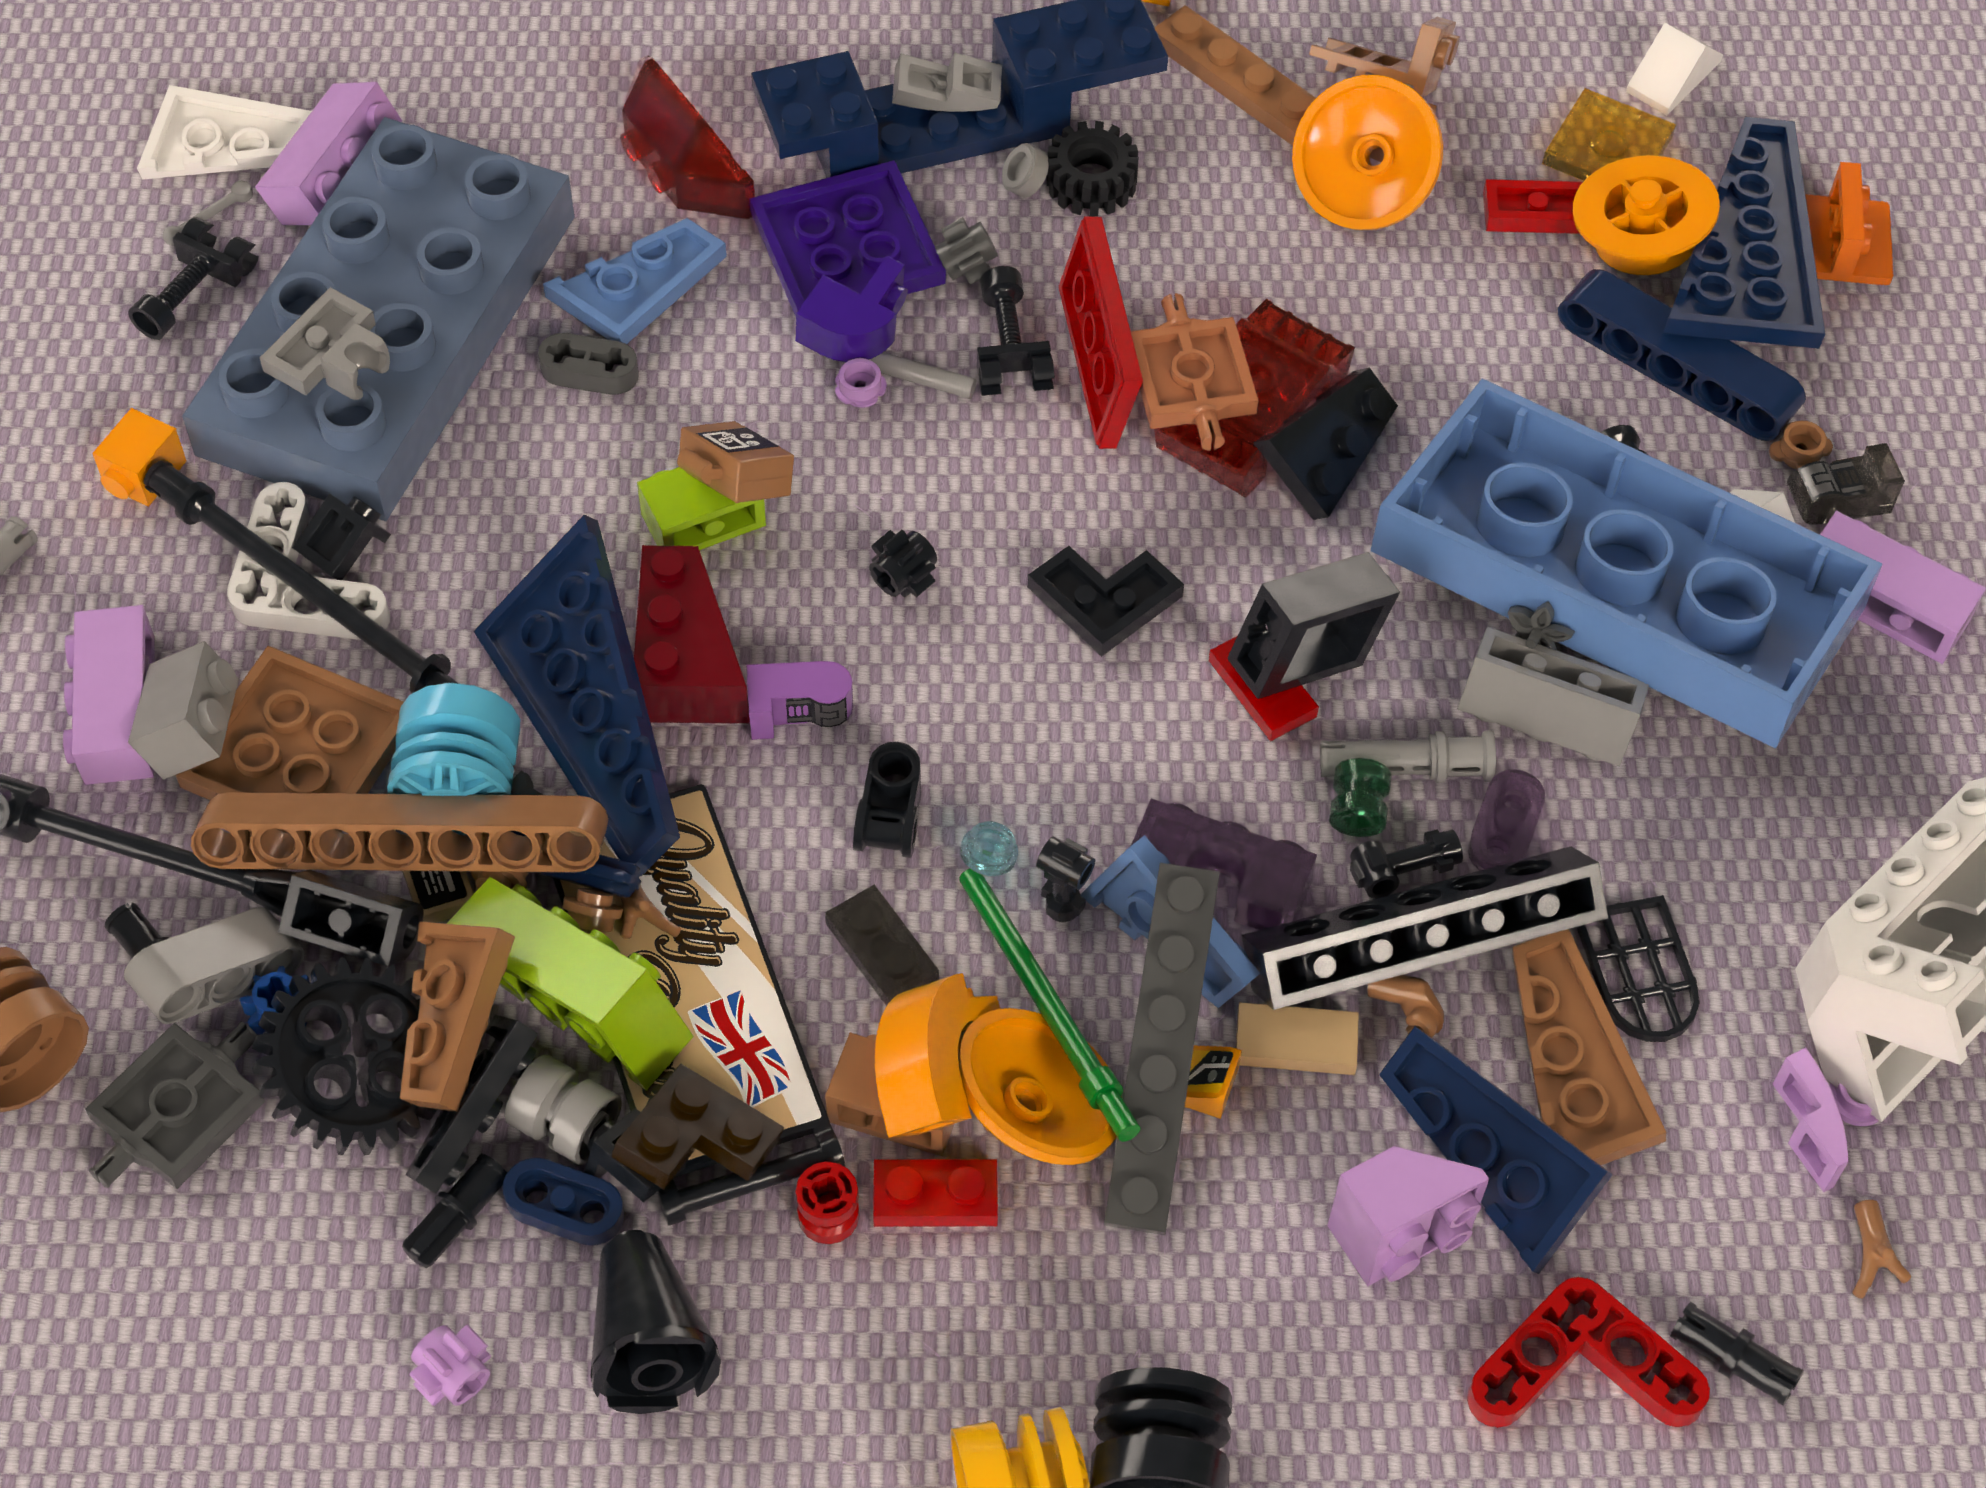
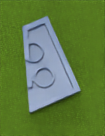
[543,218,727,344]

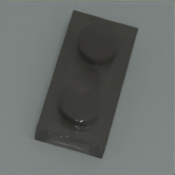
[825,884,939,1006]

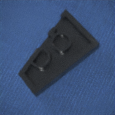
[1254,367,1398,520]
[405,1015,538,1193]

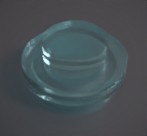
[960,821,1018,876]

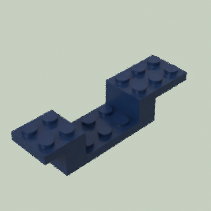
[751,0,1168,178]

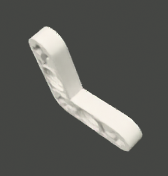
[227,482,390,640]

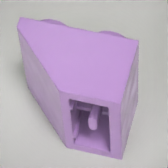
[1327,1146,1489,1287]

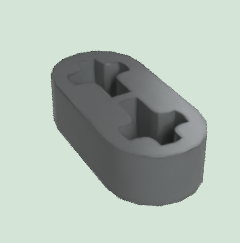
[538,333,639,395]

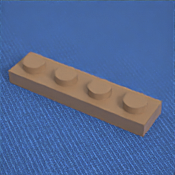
[1155,5,1316,146]

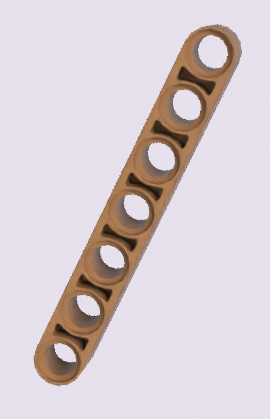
[191,792,608,872]

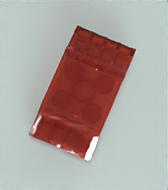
[1154,299,1355,498]

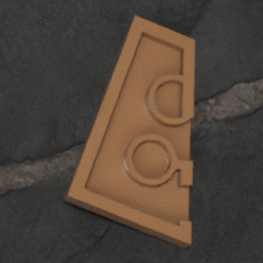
[400,922,515,1112]

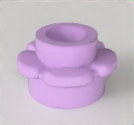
[835,358,887,408]

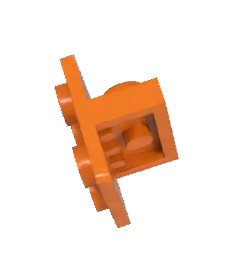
[1805,162,1893,285]

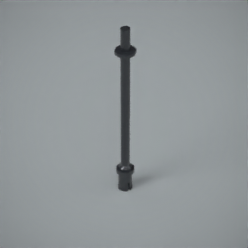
[144,460,459,694]

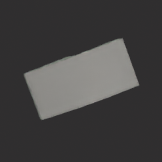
[892,52,1002,112]

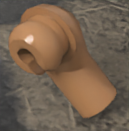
[1367,974,1444,1037]

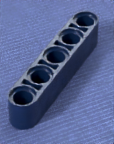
[1558,269,1806,441]

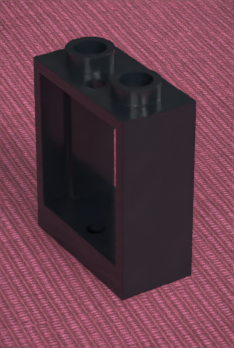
[1227,552,1400,699]

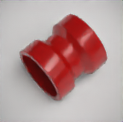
[795,1161,860,1244]

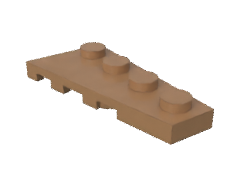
[1512,929,1667,1165]

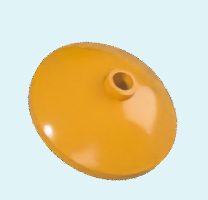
[1292,75,1443,230]
[958,1008,1122,1165]

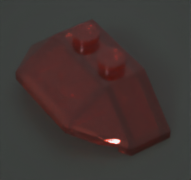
[620,55,755,220]

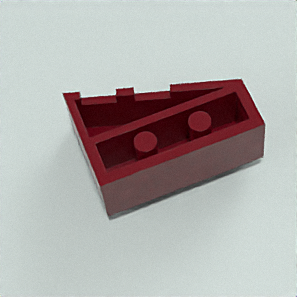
[634,545,750,724]

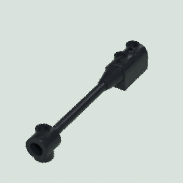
[0,774,424,967]

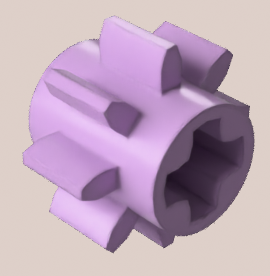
[410,1325,491,1406]

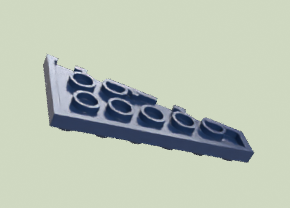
[1663,116,1825,349]
[473,515,680,876]

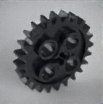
[252,958,438,1156]

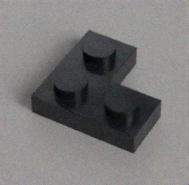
[1027,546,1184,657]

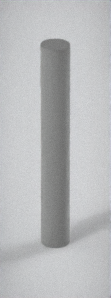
[823,352,977,399]

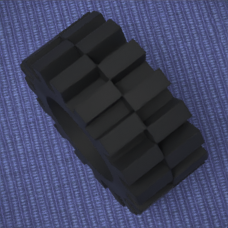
[1046,121,1139,217]

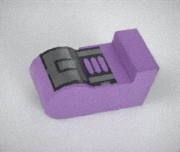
[746,661,853,740]

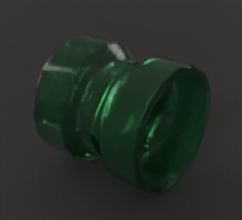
[1329,758,1392,837]

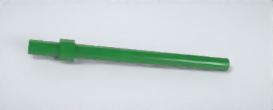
[959,867,1140,1142]

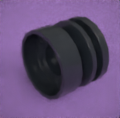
[1090,1367,1232,1488]

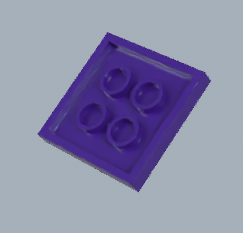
[749,160,946,317]

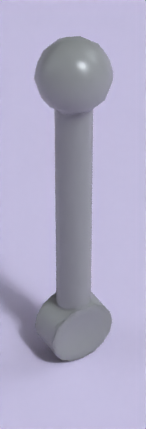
[163,181,253,246]

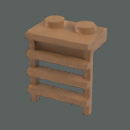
[1309,16,1460,97]

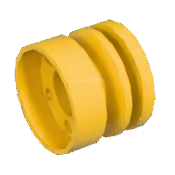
[950,1407,1090,1488]

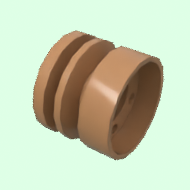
[0,946,89,1113]

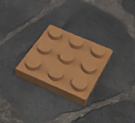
[176,646,404,833]

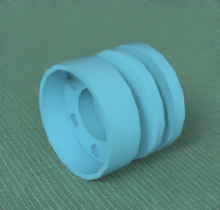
[387,683,521,835]

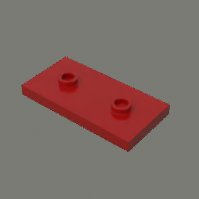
[1058,216,1143,449]

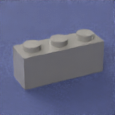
[1457,626,1649,767]

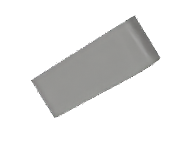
[124,907,304,1024]

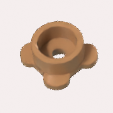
[1769,420,1833,474]

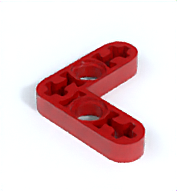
[1467,1277,1710,1428]

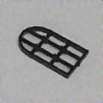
[1576,895,1700,1042]

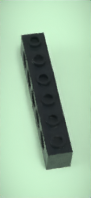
[1241,846,1608,1010]

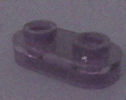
[1468,769,1545,871]

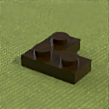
[611,1064,784,1190]

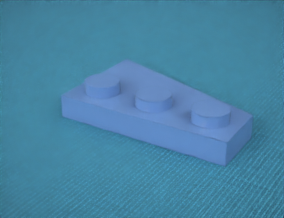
[1081,835,1260,1008]

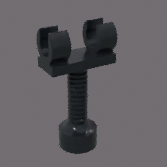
[128,217,259,340]
[977,266,1055,396]

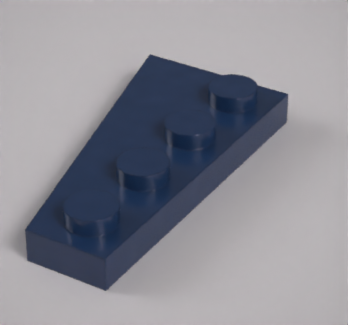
[1379,1026,1613,1274]

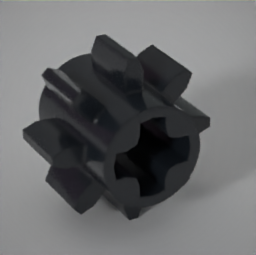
[869,529,937,598]

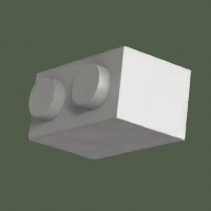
[128,641,239,780]

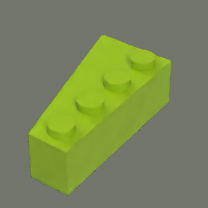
[447,877,694,1091]

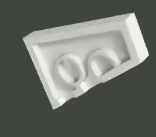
[137,85,312,180]

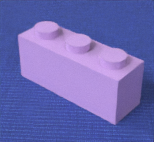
[255,82,402,225]
[1820,510,1986,664]
[63,605,155,785]

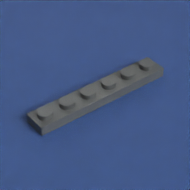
[1104,863,1220,1235]

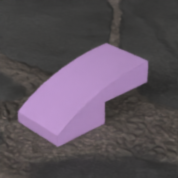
[1773,1047,1848,1192]

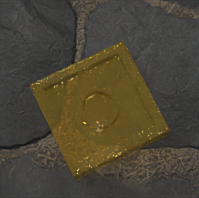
[1542,88,1676,181]

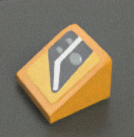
[1185,1045,1242,1119]

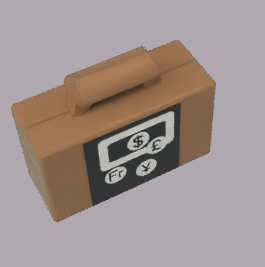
[677,421,794,503]

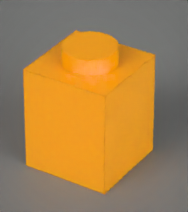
[92,408,187,507]

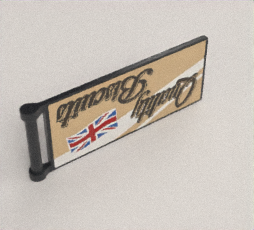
[553,784,846,1226]

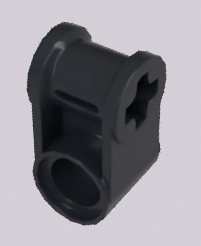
[853,742,921,858]

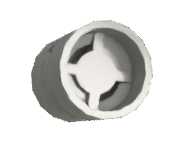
[504,1054,622,1166]

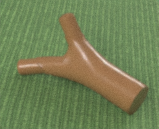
[620,885,681,939]
[1852,1200,1911,1299]

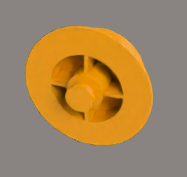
[1573,155,1720,275]

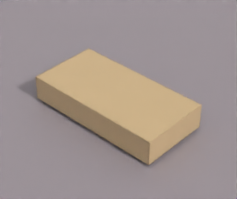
[1236,1002,1359,1075]

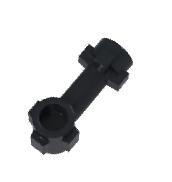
[1350,829,1463,899]
[1036,836,1096,922]

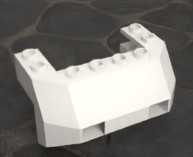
[1795,777,1986,1122]

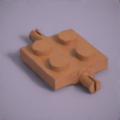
[1131,293,1258,450]

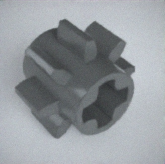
[935,217,999,285]

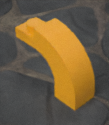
[875,973,1001,1138]

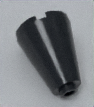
[590,1230,721,1414]

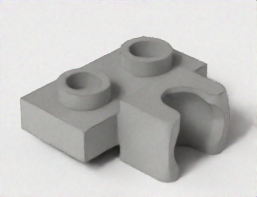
[259,287,390,400]

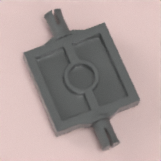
[85,1021,265,1189]

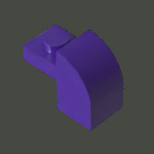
[795,255,908,362]

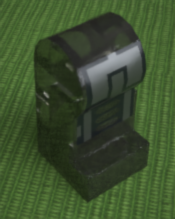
[1787,443,1905,525]

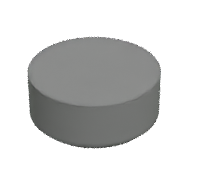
[1002,143,1049,198]

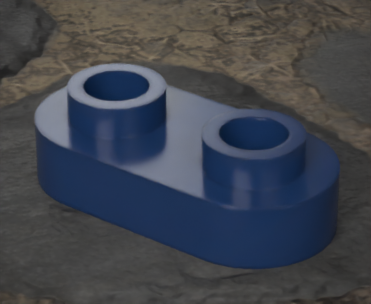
[503,1158,625,1246]

